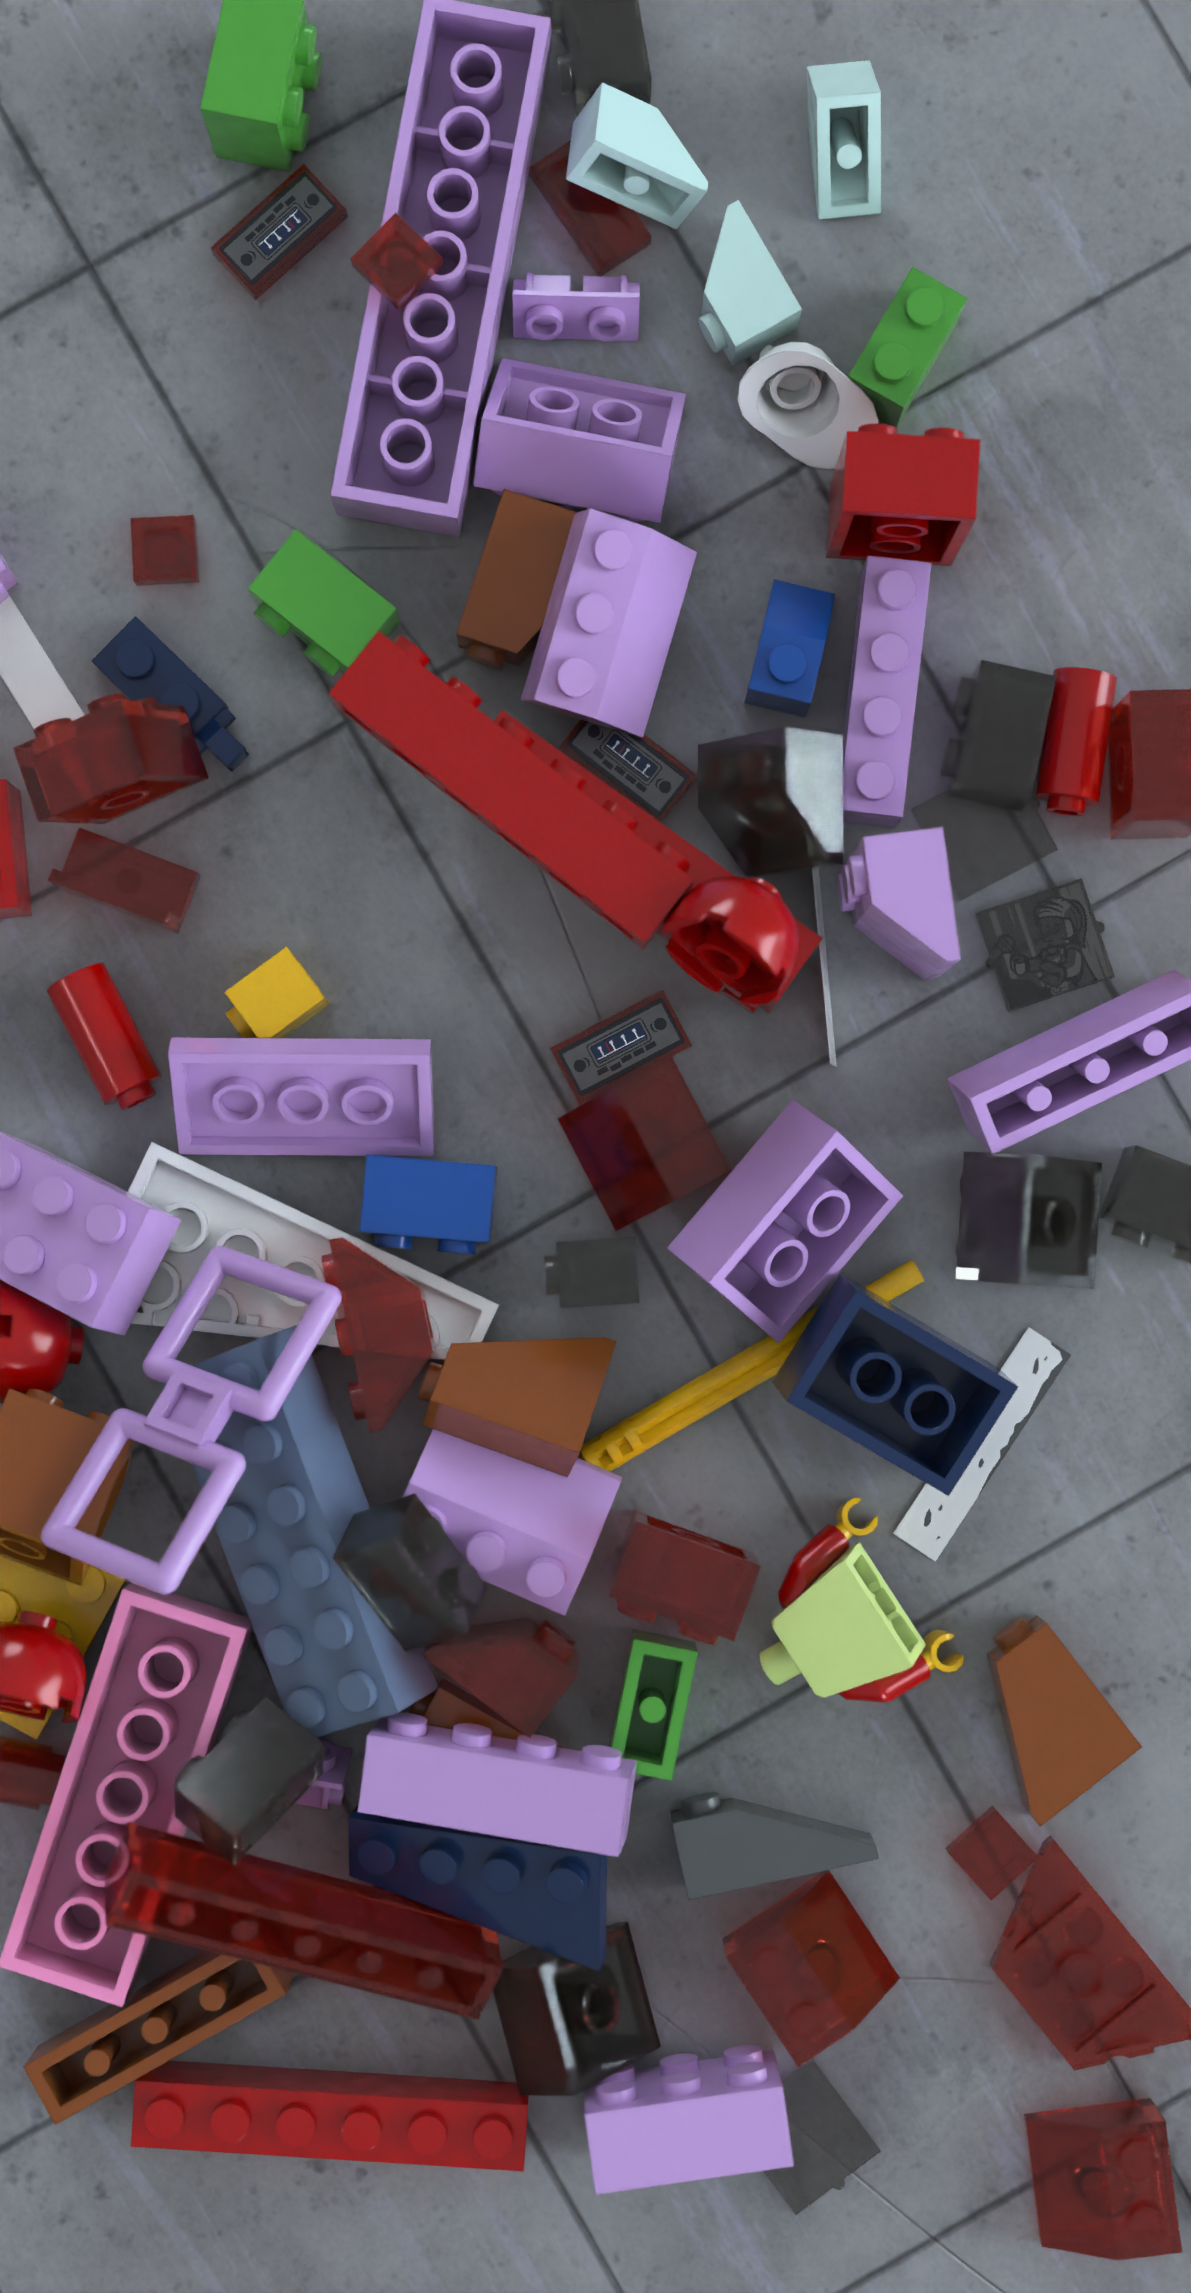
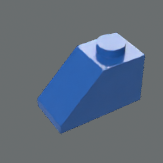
[744,579,835,718]

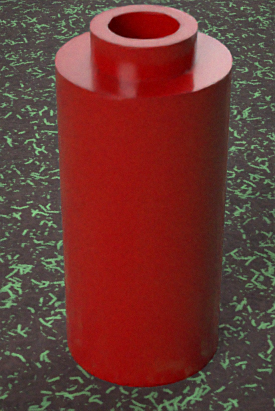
[1035,667,1117,816]
[47,963,162,1111]

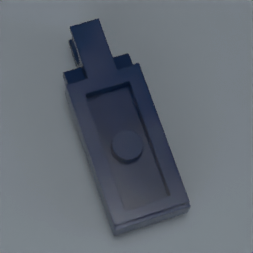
[92,616,249,772]

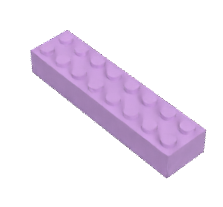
[330,0,552,537]

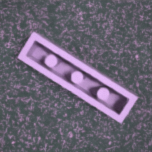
[832,556,932,828]
[946,970,1191,1155]
[358,1713,637,1857]

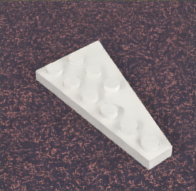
[128,1142,500,1360]

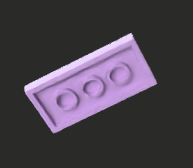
[168,1038,435,1156]

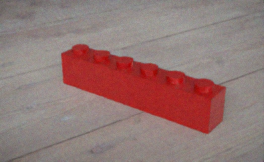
[328,631,694,949]
[131,2060,530,2171]

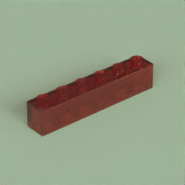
[105,1822,504,2020]

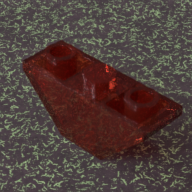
[322,1237,436,1433]

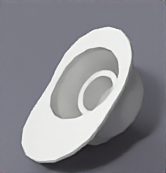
[737,342,878,469]

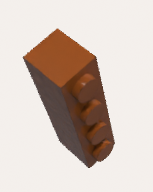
[23,1919,293,2125]

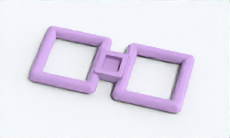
[41,1246,342,1595]

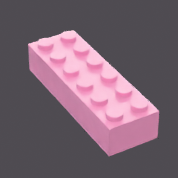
[0,1582,253,2007]

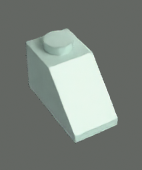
[807,60,881,220]
[566,82,708,229]
[698,200,802,366]

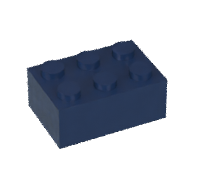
[772,1273,1018,1496]

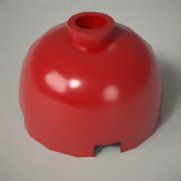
[662,876,799,1004]
[0,1280,83,1403]
[0,1611,87,1723]

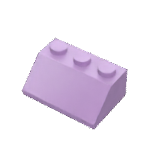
[473,358,687,523]
[521,508,697,738]
[837,827,961,980]
[386,1429,622,1616]

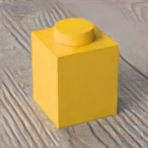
[224,946,330,1038]

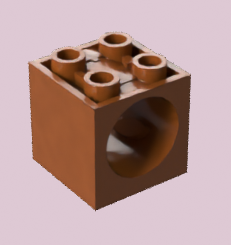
[0,1389,133,1586]

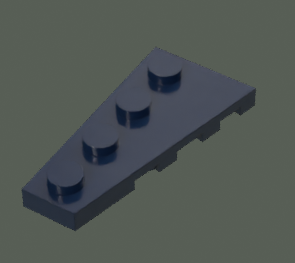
[348,1806,607,1971]

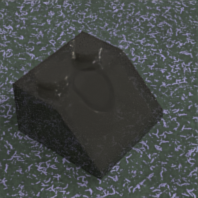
[697,727,843,878]
[955,1152,1102,1289]
[487,1922,661,2096]

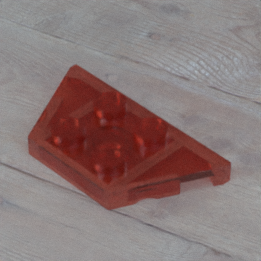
[989,1835,1191,2070]

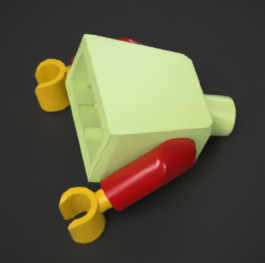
[760,1497,964,1703]

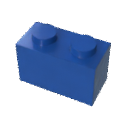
[360,1155,497,1255]

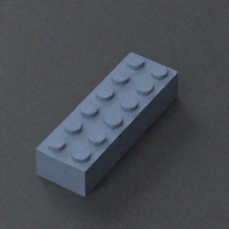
[160,1325,438,1743]

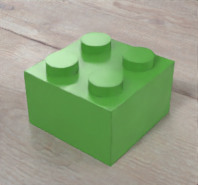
[200,0,322,172]

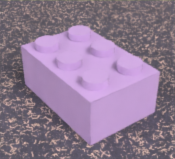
[667,1099,903,1343]
[0,1131,182,1336]
[584,2044,794,2195]

